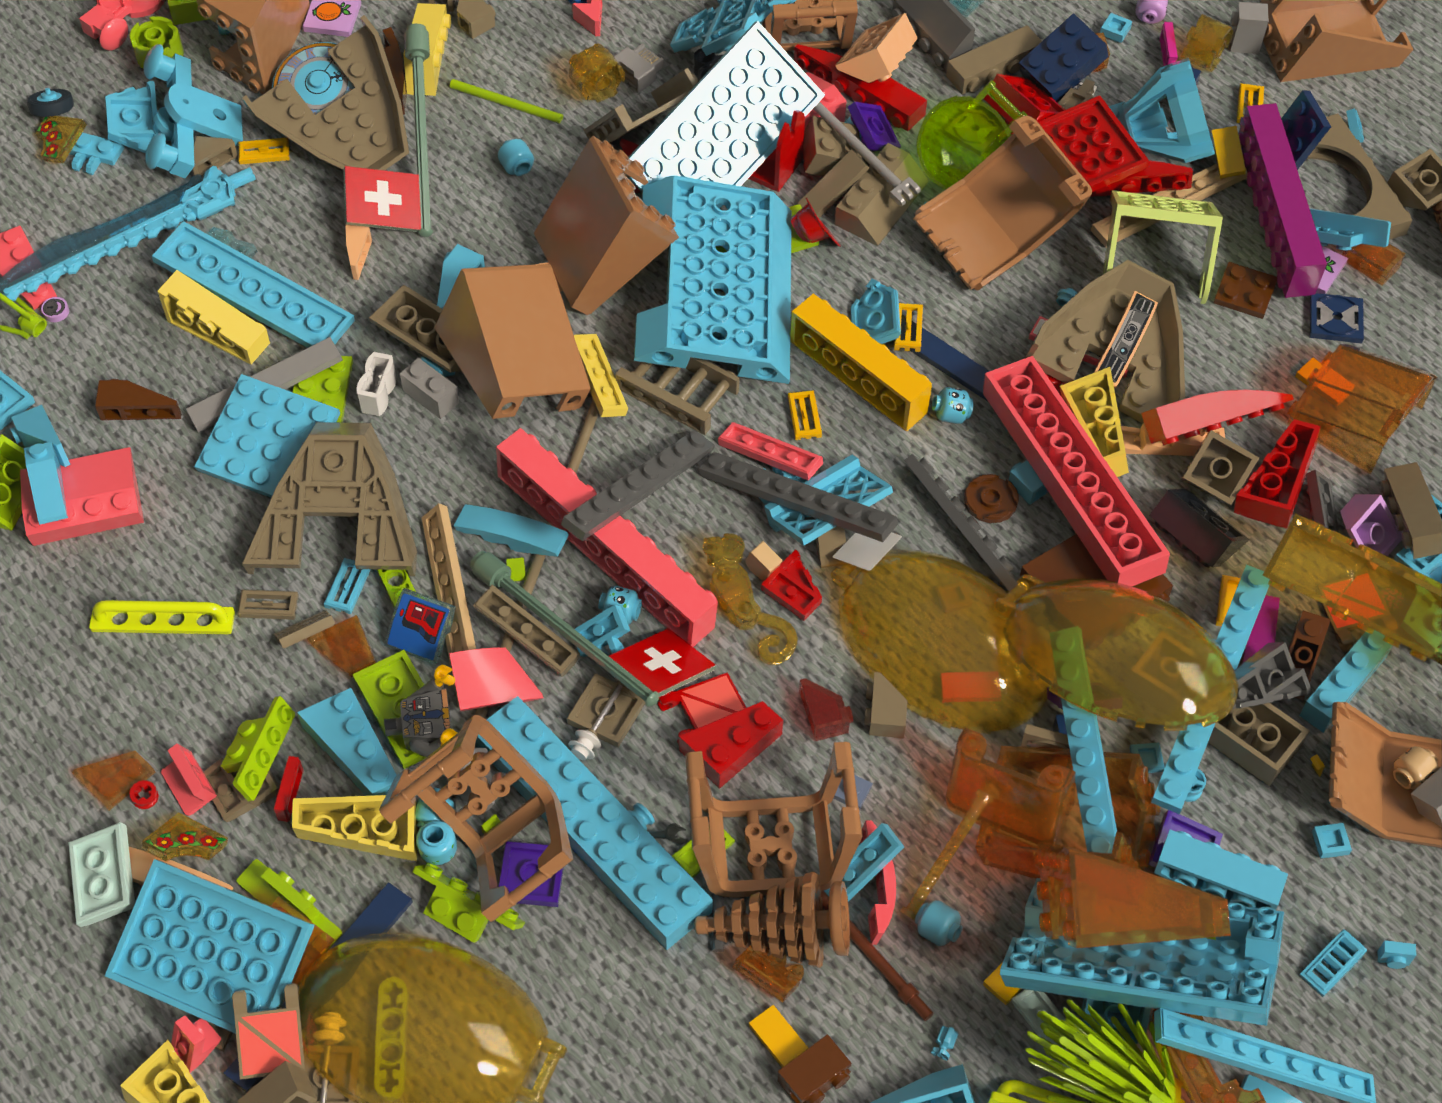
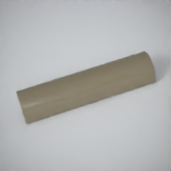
[473,585,580,677]

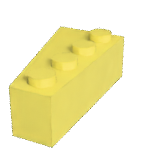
[403,3,451,96]
[158,270,270,364]
[1060,367,1129,477]
[292,795,417,861]
[120,1040,210,1103]

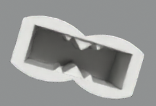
[357,352,397,416]

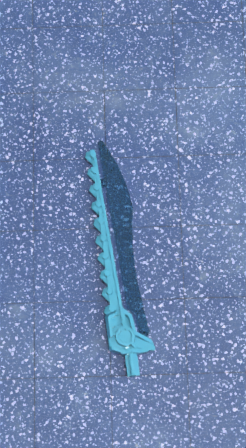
[0,166,256,301]

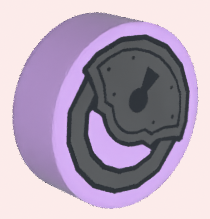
[41,297,69,322]

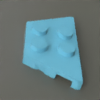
[105,81,157,153]

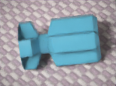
[931,1026,958,1061]

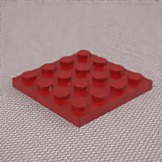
[1011,95,1149,192]

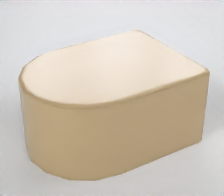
[746,541,782,580]

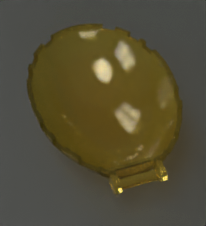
[830,549,1053,734]
[991,574,1239,731]
[298,932,567,1103]

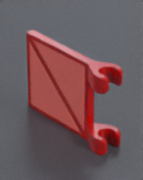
[658,672,746,745]

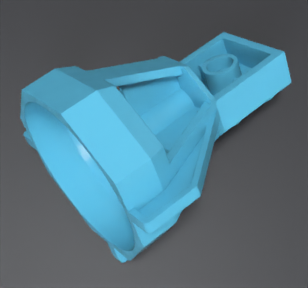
[1109,58,1215,163]

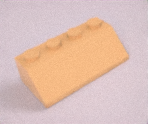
[835,13,918,83]

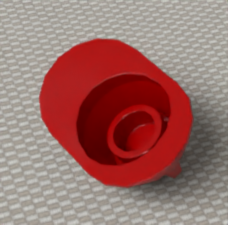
[791,197,841,247]

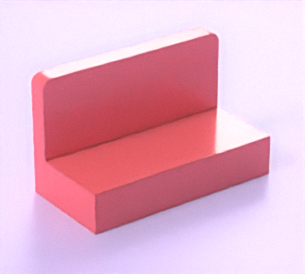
[161,743,217,816]

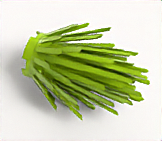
[1025,1000,1186,1103]

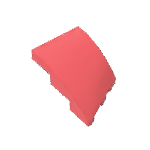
[449,648,543,712]

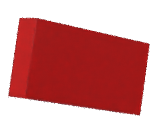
[274,756,304,822]

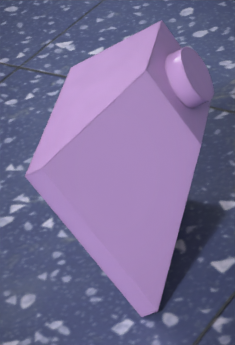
[1340,494,1402,572]

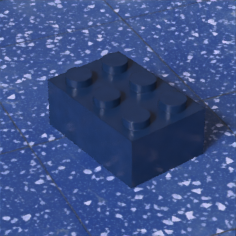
[1019,13,1109,102]

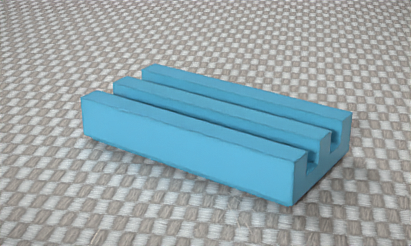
[324,558,371,614]

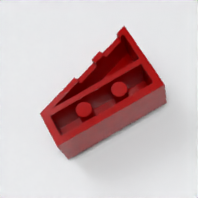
[679,701,783,789]

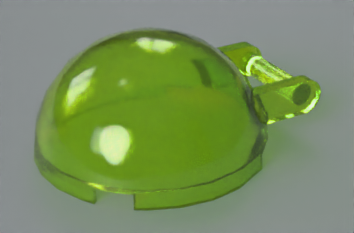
[916,80,1027,191]

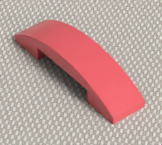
[860,820,896,945]

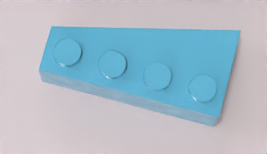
[297,688,397,796]
[1154,830,1288,910]

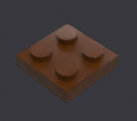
[1213,262,1277,319]

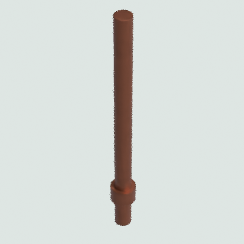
[821,890,934,1021]

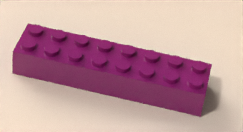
[1238,103,1327,298]

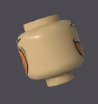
[1393,746,1439,790]

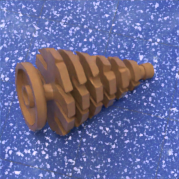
[694,872,850,968]

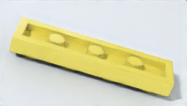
[574,334,628,417]

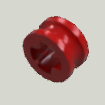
[129,780,159,809]

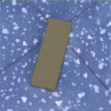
[798,149,869,218]

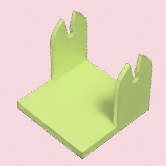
[1103,190,1223,304]

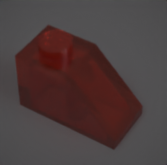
[799,678,853,741]

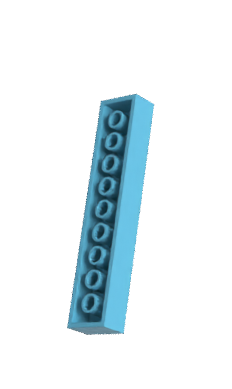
[475,696,713,950]

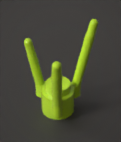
[0,293,47,339]

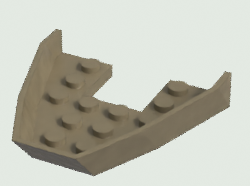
[242,15,409,170]
[1024,260,1185,423]
[242,422,417,576]

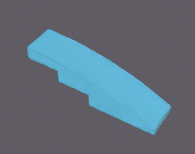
[454,504,569,557]

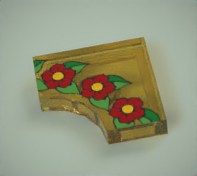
[35,116,87,164]
[141,812,228,862]

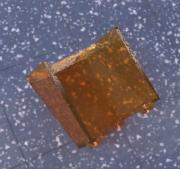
[1287,344,1438,475]

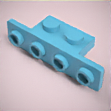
[1310,208,1391,250]

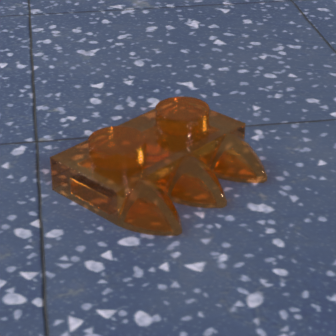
[732,941,804,1002]

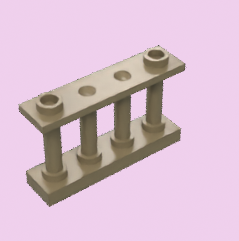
[615,357,739,435]

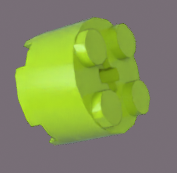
[130,16,184,69]

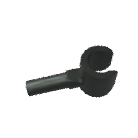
[649,823,686,845]

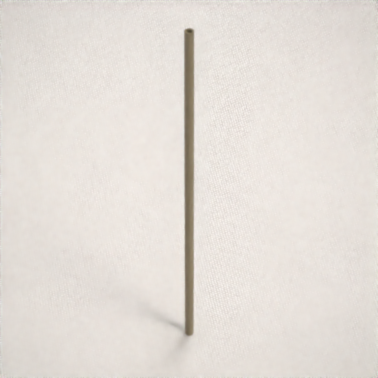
[452,399,599,798]

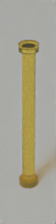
[900,789,993,921]

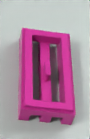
[1159,22,1178,66]

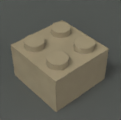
[803,116,862,177]

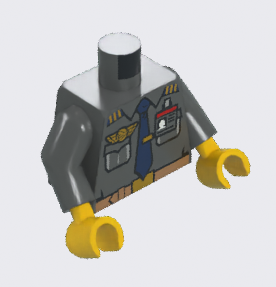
[384,665,458,758]

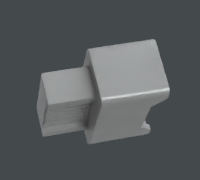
[609,43,664,93]

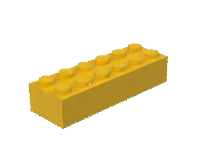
[790,293,932,432]

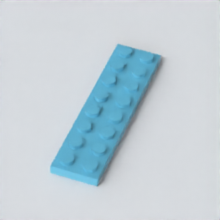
[152,221,355,348]

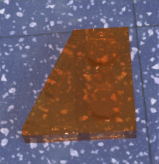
[307,615,377,677]
[72,751,156,811]

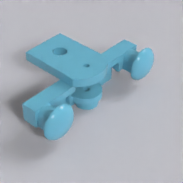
[144,44,243,178]

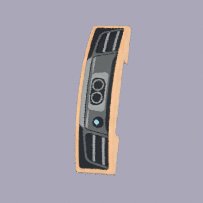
[1094,291,1158,389]

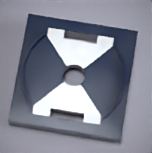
[1310,293,1364,344]

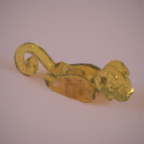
[702,533,798,665]

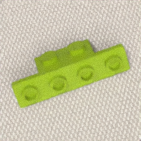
[221,696,295,802]
[236,859,342,955]
[412,863,525,943]

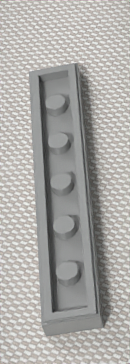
[186,337,343,433]

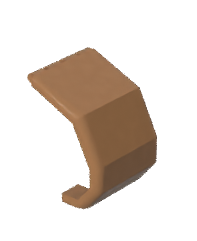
[913,116,1092,290]
[1329,702,1442,848]

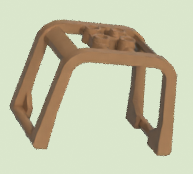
[764,0,858,51]
[379,715,573,922]
[685,742,862,897]

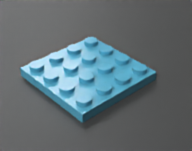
[194,374,340,498]

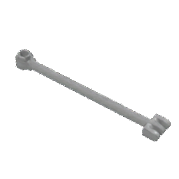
[813,101,921,206]

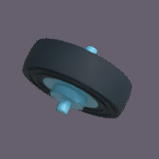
[27,88,74,117]

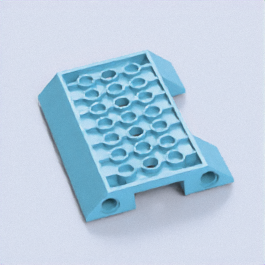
[634,175,792,384]
[1000,877,1284,1026]

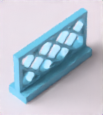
[764,454,893,545]

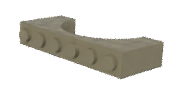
[1307,113,1412,251]

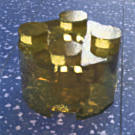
[1180,14,1234,72]
[569,43,625,103]

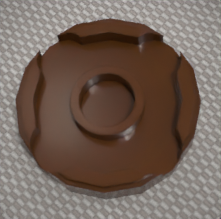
[964,474,1019,523]

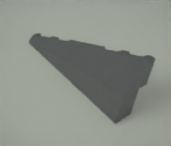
[1190,642,1313,716]

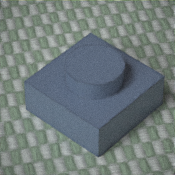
[833,775,873,810]

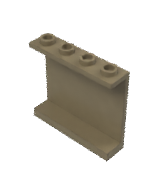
[584,68,698,143]

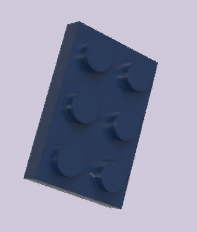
[1281,90,1331,170]

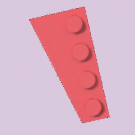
[0,226,57,310]

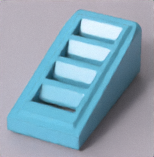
[1299,929,1367,997]

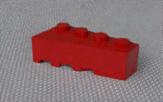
[1234,419,1321,529]

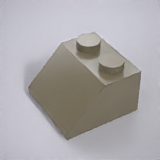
[1387,149,1442,210]
[1181,430,1259,505]

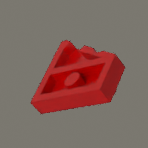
[761,549,822,621]

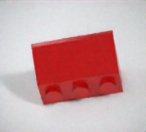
[984,74,1065,125]

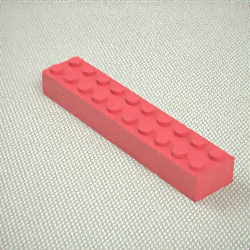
[983,356,1170,593]
[496,428,718,647]

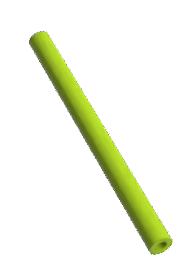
[450,79,563,124]

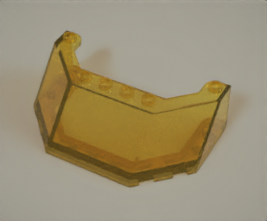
[1263,513,1442,665]

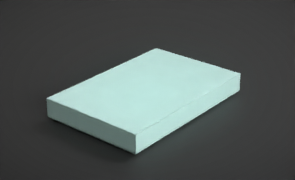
[68,822,135,927]

